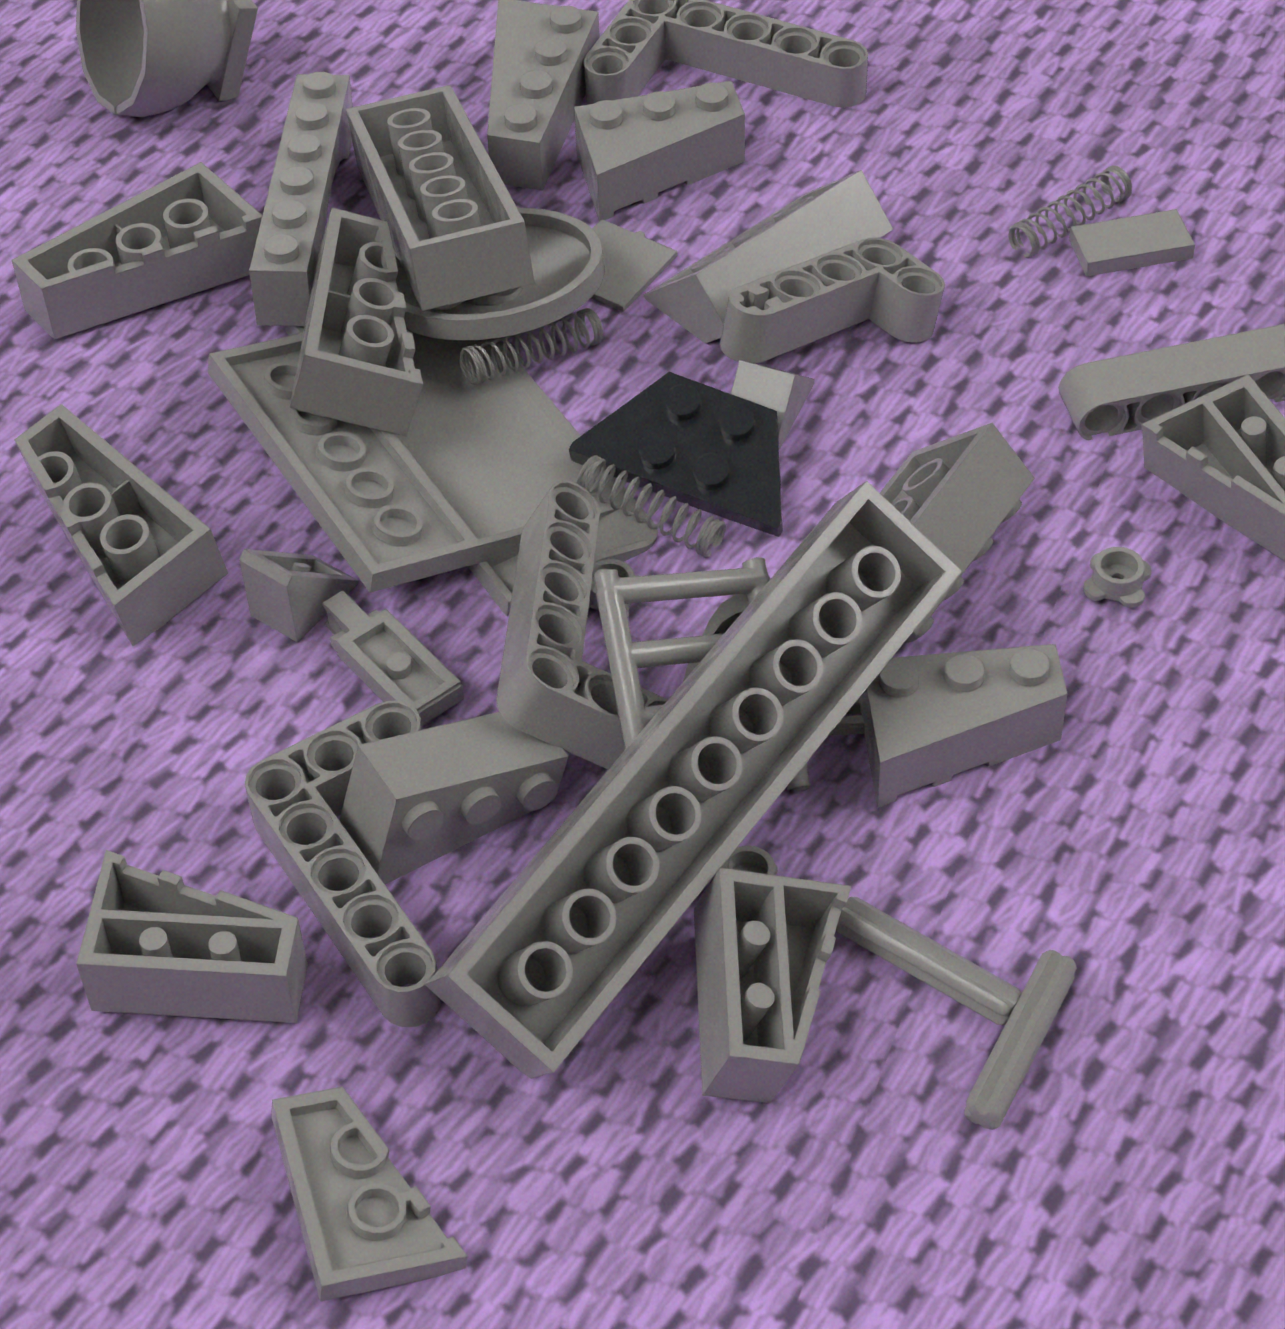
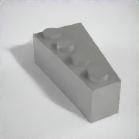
[290,207,423,437]

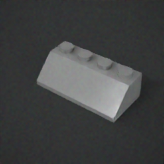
[643,170,893,343]
[880,423,1035,643]

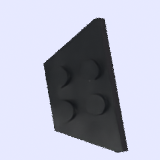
[568,372,783,537]

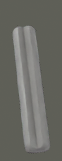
[836,897,1021,1025]
[964,950,1077,1130]

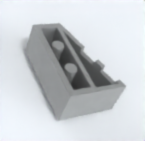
[1142,374,1285,561]

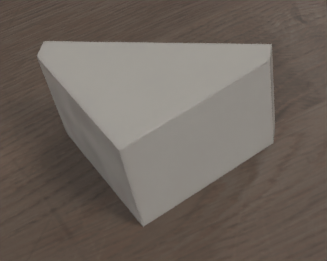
[731,360,814,450]
[239,549,359,642]

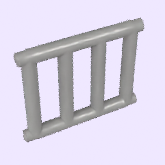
[594,557,810,791]

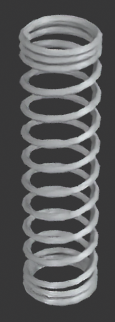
[1008,165,1132,258]
[459,308,603,385]
[576,455,726,558]

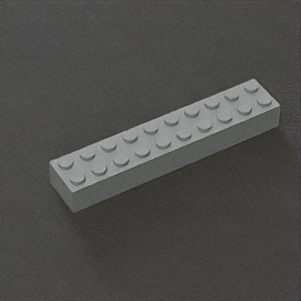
[426,481,962,1079]

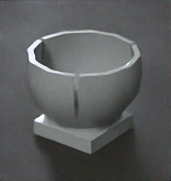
[76,0,258,117]

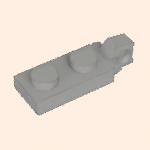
[323,590,464,726]

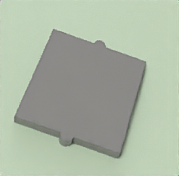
[591,219,678,312]

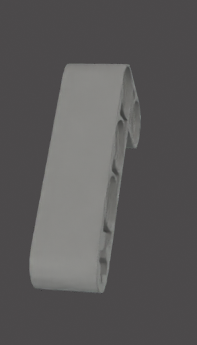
[720,238,945,364]

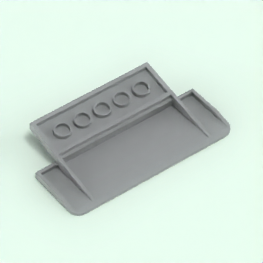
[208,326,658,616]

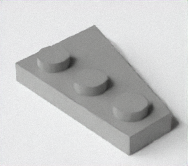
[271,1087,468,1302]

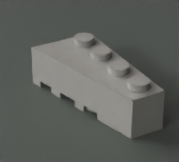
[487,0,600,191]
[12,162,263,340]
[14,404,228,646]

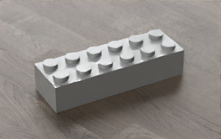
[346,85,535,311]

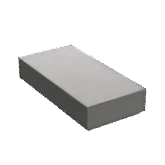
[1069,209,1195,276]

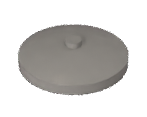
[393,208,605,340]

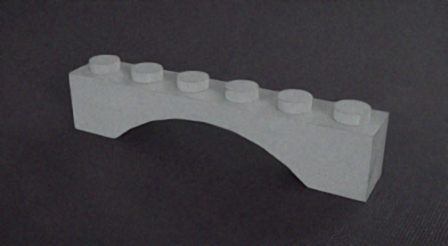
[249,72,353,326]

